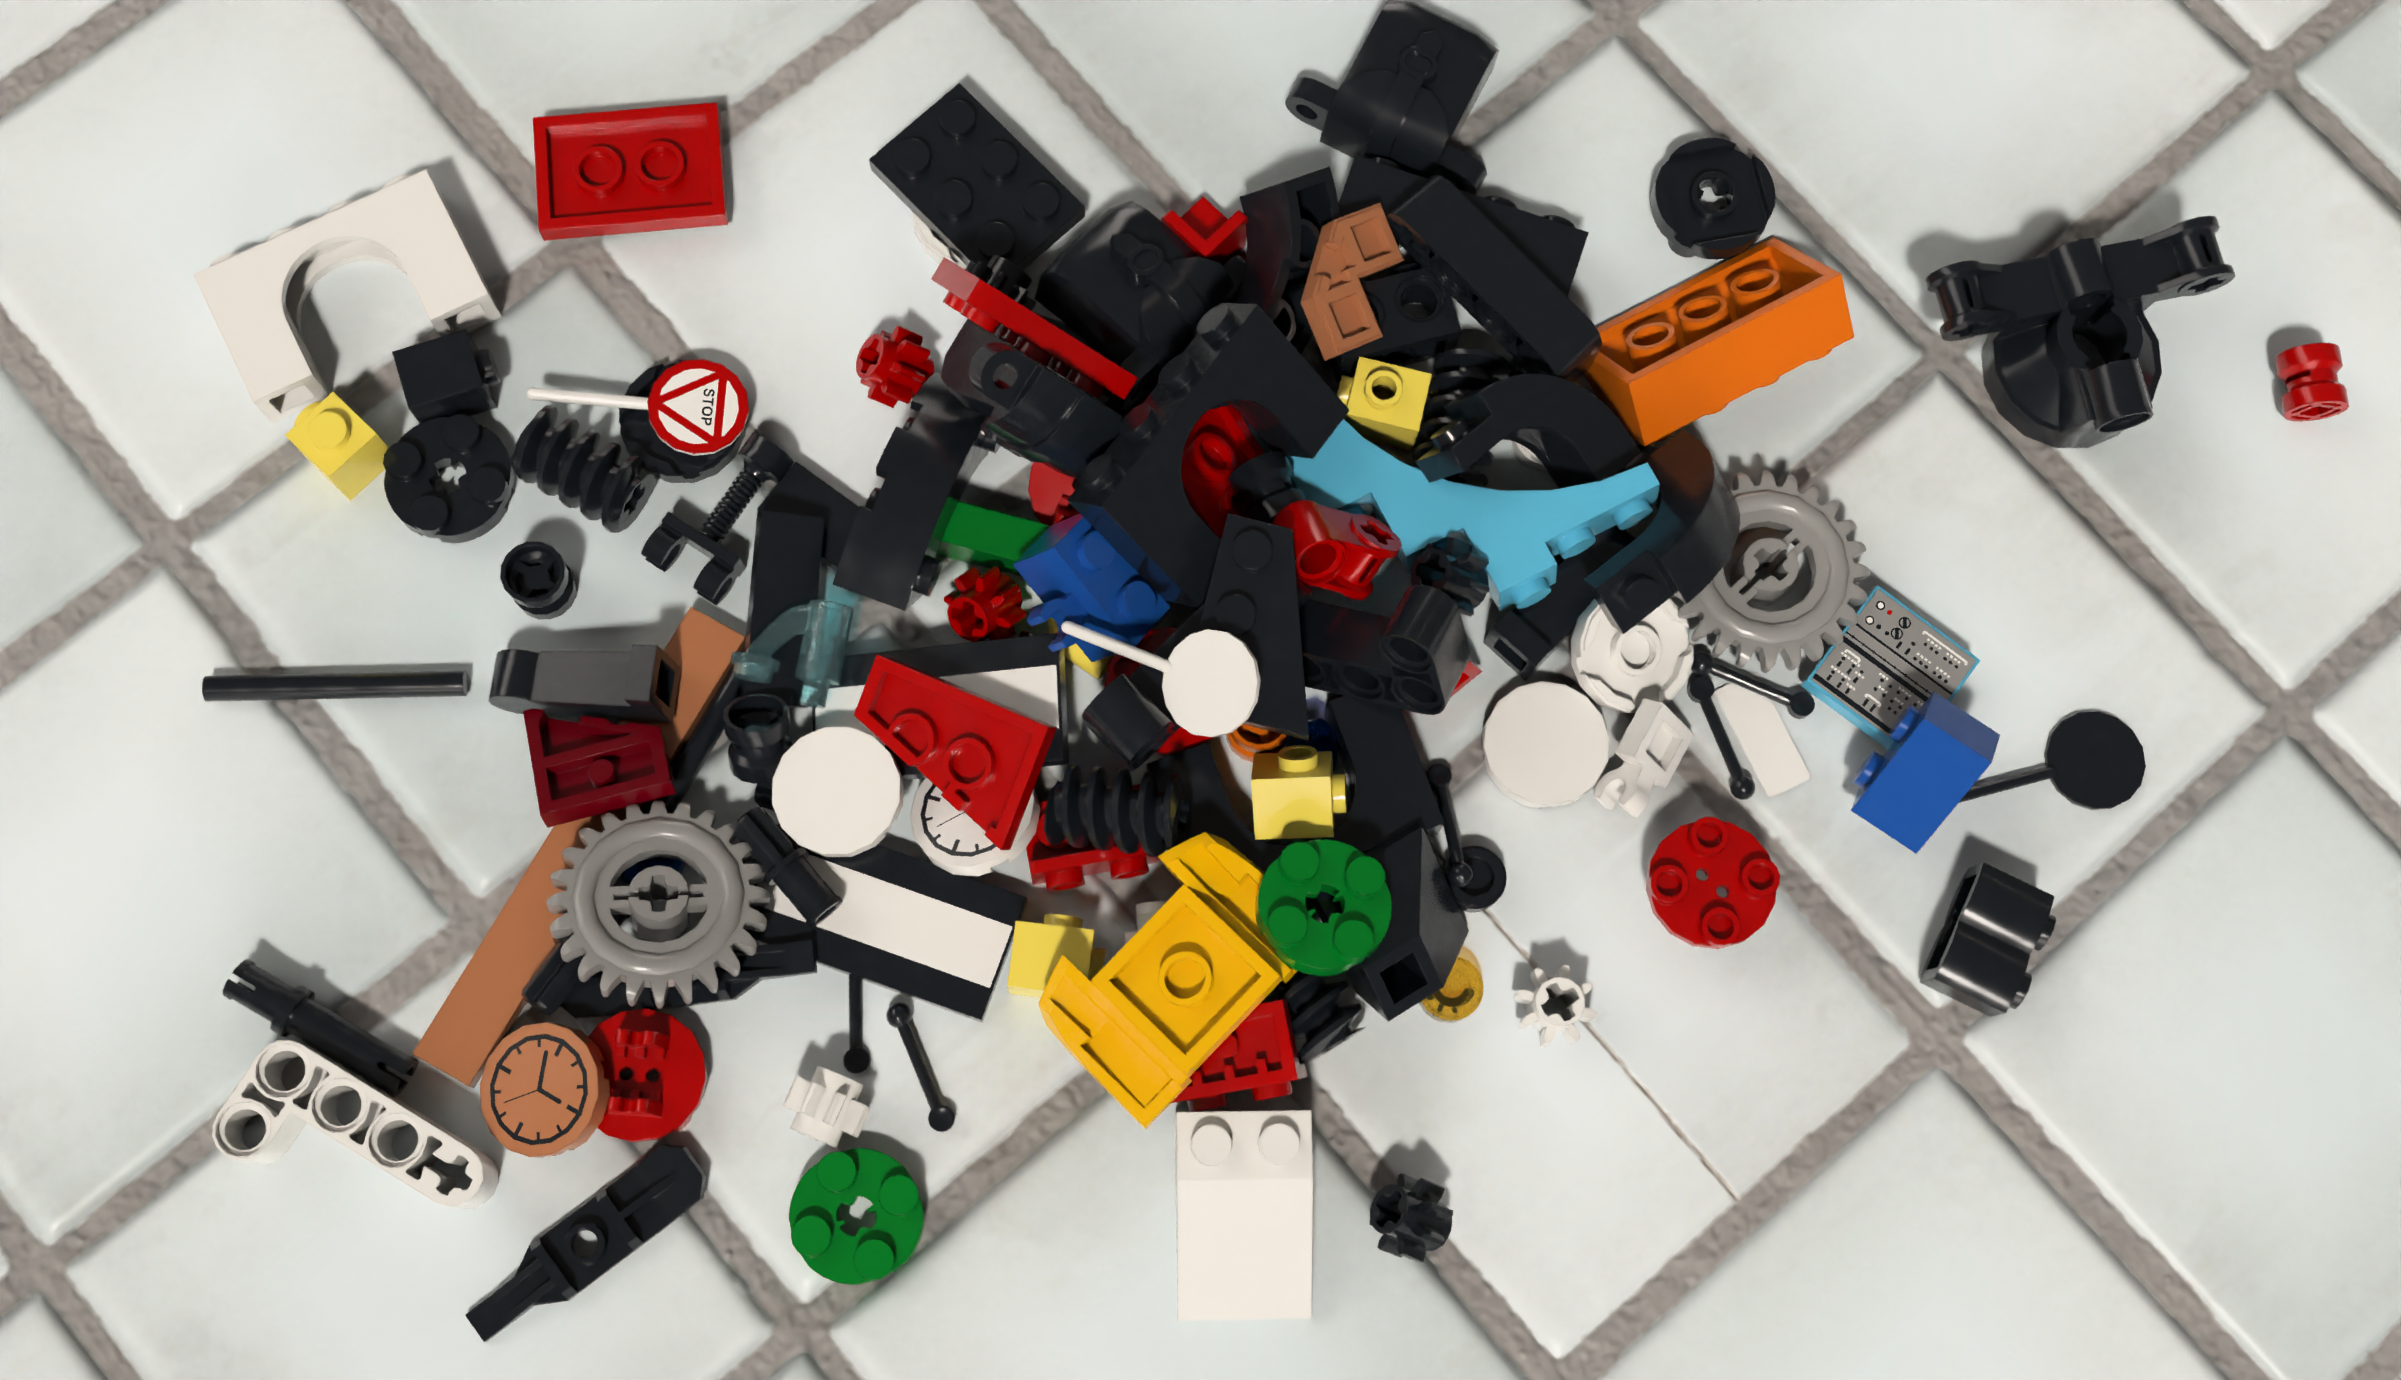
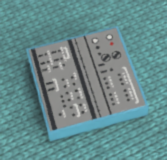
[1801,585,1981,750]

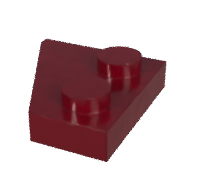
[523,708,676,828]

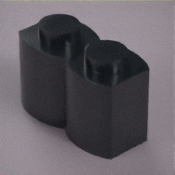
[1920,862,2056,1017]

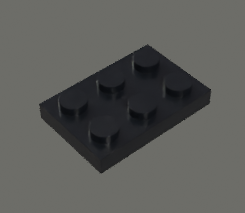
[869,83,1085,270]

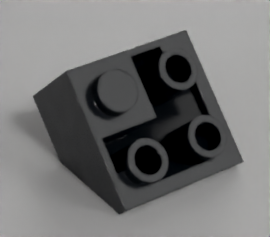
[1311,823,1469,1022]

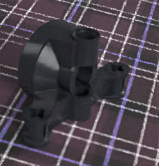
[1925,216,2235,448]

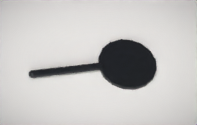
[1959,711,2146,810]

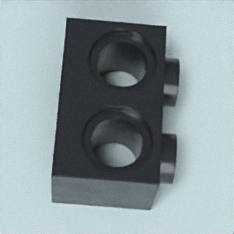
[1330,263,1462,382]

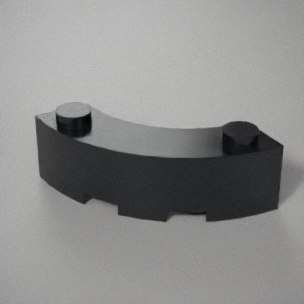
[1211,166,1340,409]
[833,372,1000,611]

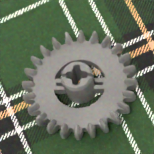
[1670,470,1870,673]
[546,799,770,1009]

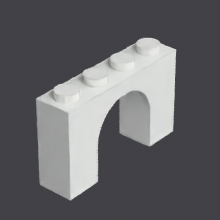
[193,169,502,423]

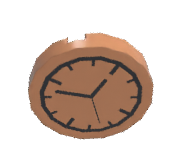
[480,1022,610,1158]

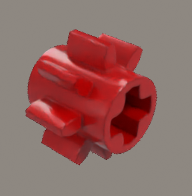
[856,326,934,408]
[944,566,1027,642]

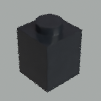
[392,330,501,423]

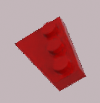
[854,654,1057,850]

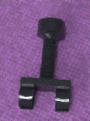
[641,433,794,605]

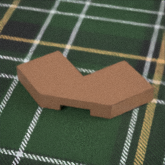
[1300,203,1404,361]

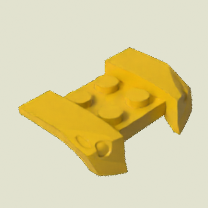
[1039,832,1297,1130]

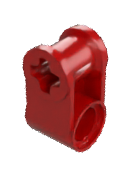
[1272,500,1402,600]

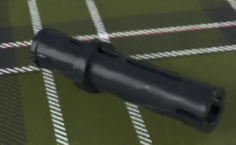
[223,959,419,1097]

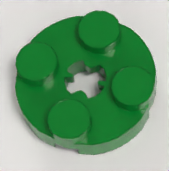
[1255,839,1392,976]
[789,1148,925,1285]

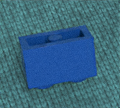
[1013,513,1171,662]
[1851,692,2000,854]

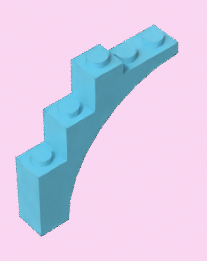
[1267,419,1660,611]

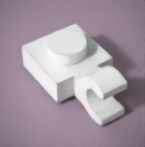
[1593,698,1695,818]

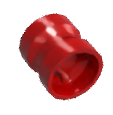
[2275,343,2349,422]

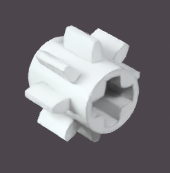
[1513,964,1597,1047]
[783,1066,871,1148]

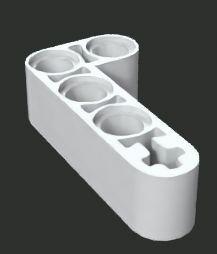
[212,1040,499,1209]

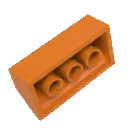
[1584,237,1854,446]

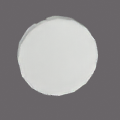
[1571,598,1694,713]
[1481,681,1610,808]
[772,727,904,857]

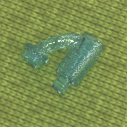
[730,600,854,709]

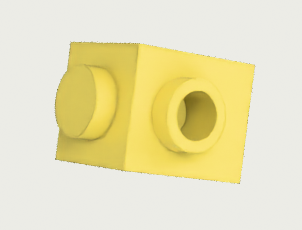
[1337,356,1432,452]
[285,392,388,501]
[1251,745,1347,840]
[1007,914,1106,998]

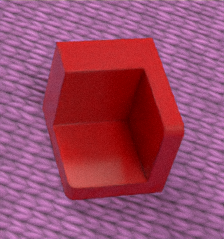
[1161,197,1249,266]

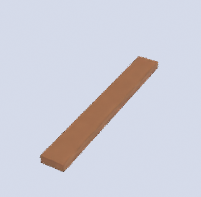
[412,607,746,1088]

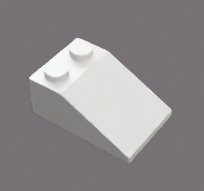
[1175,1110,1313,1321]

